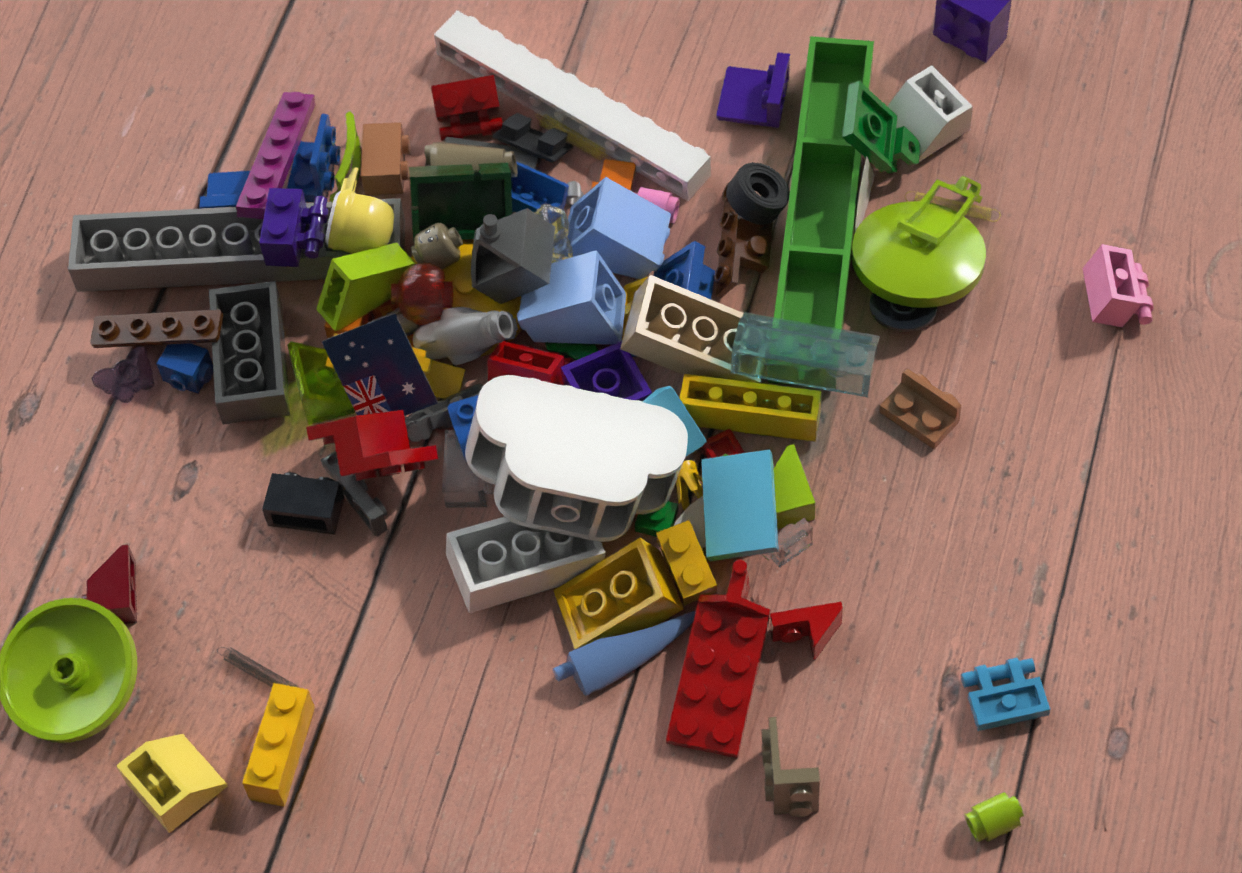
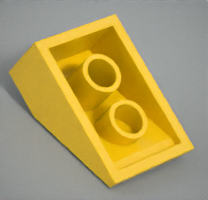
[553,537,684,649]

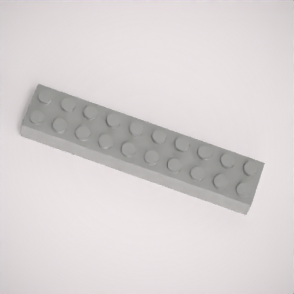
[68,198,405,292]

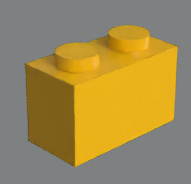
[656,520,717,606]

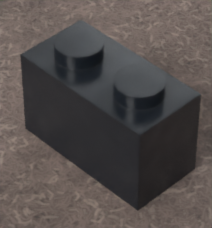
[262,472,344,535]

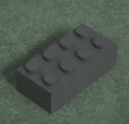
[209,281,290,424]

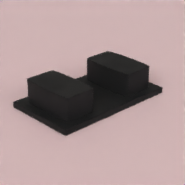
[492,113,573,163]

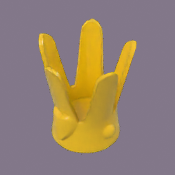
[676,460,703,511]

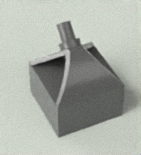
[471,208,555,304]

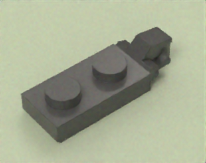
[321,450,388,536]

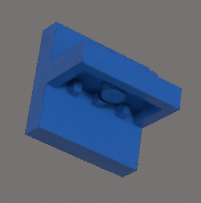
[653,241,715,299]

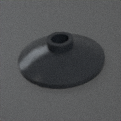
[869,293,937,332]

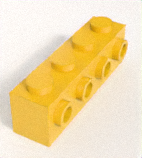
[680,374,821,442]

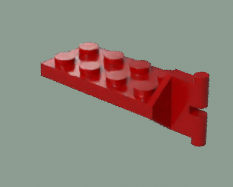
[666,559,771,759]

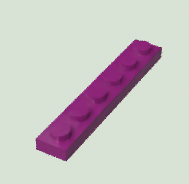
[236,92,315,219]

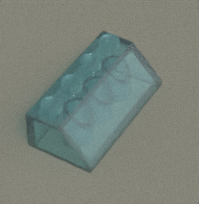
[731,312,880,397]

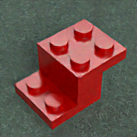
[306,410,438,481]

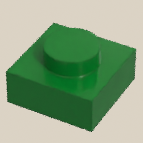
[634,501,678,537]

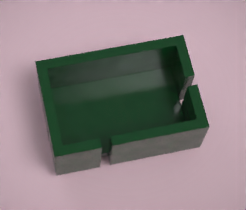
[409,163,512,242]

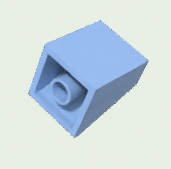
[558,177,671,279]
[517,250,627,345]

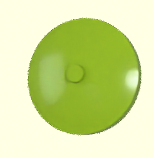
[851,201,986,308]
[0,598,138,743]

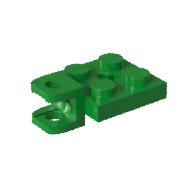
[842,81,920,174]

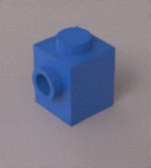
[156,343,214,394]

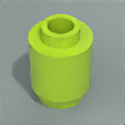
[964,792,1024,842]

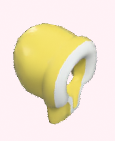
[325,168,394,254]

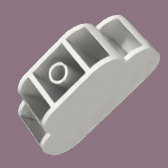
[465,375,688,542]

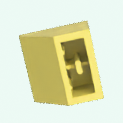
[116,734,228,833]

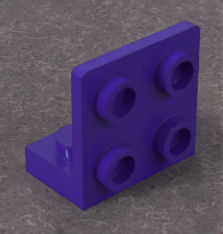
[717,52,790,128]

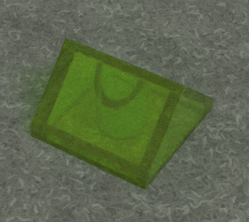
[287,341,356,425]

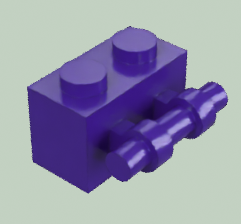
[259,188,329,267]

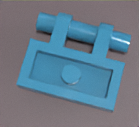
[961,657,1050,731]

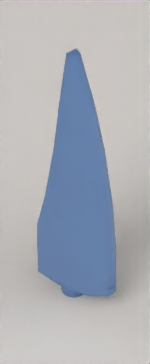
[553,610,696,696]

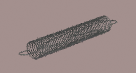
[217,647,299,687]

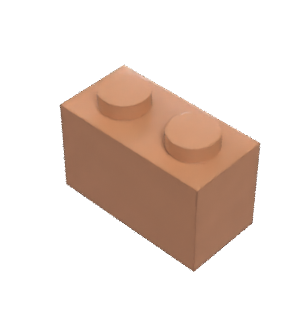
[361,122,410,195]

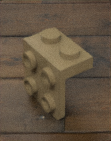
[762,717,820,817]

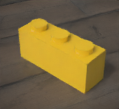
[242,683,315,807]

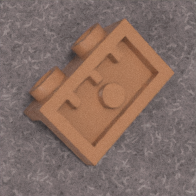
[879,368,961,450]

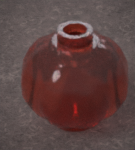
[391,263,454,326]

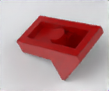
[770,601,843,660]

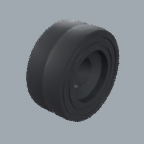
[726,162,790,225]

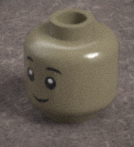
[411,223,463,273]

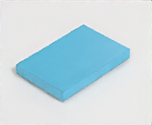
[701,449,779,561]

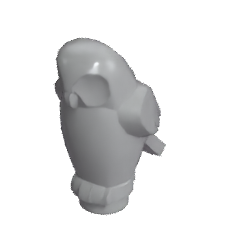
[413,307,518,365]

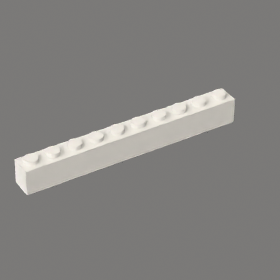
[434,10,711,201]

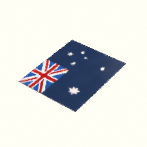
[321,313,438,416]

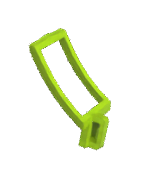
[329,111,361,202]
[897,176,983,245]

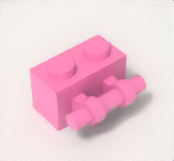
[1083,244,1154,327]

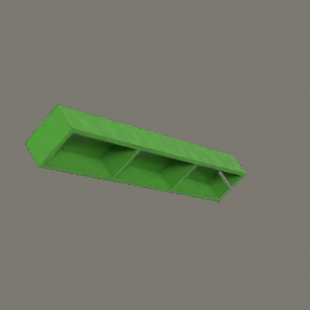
[768,36,874,388]

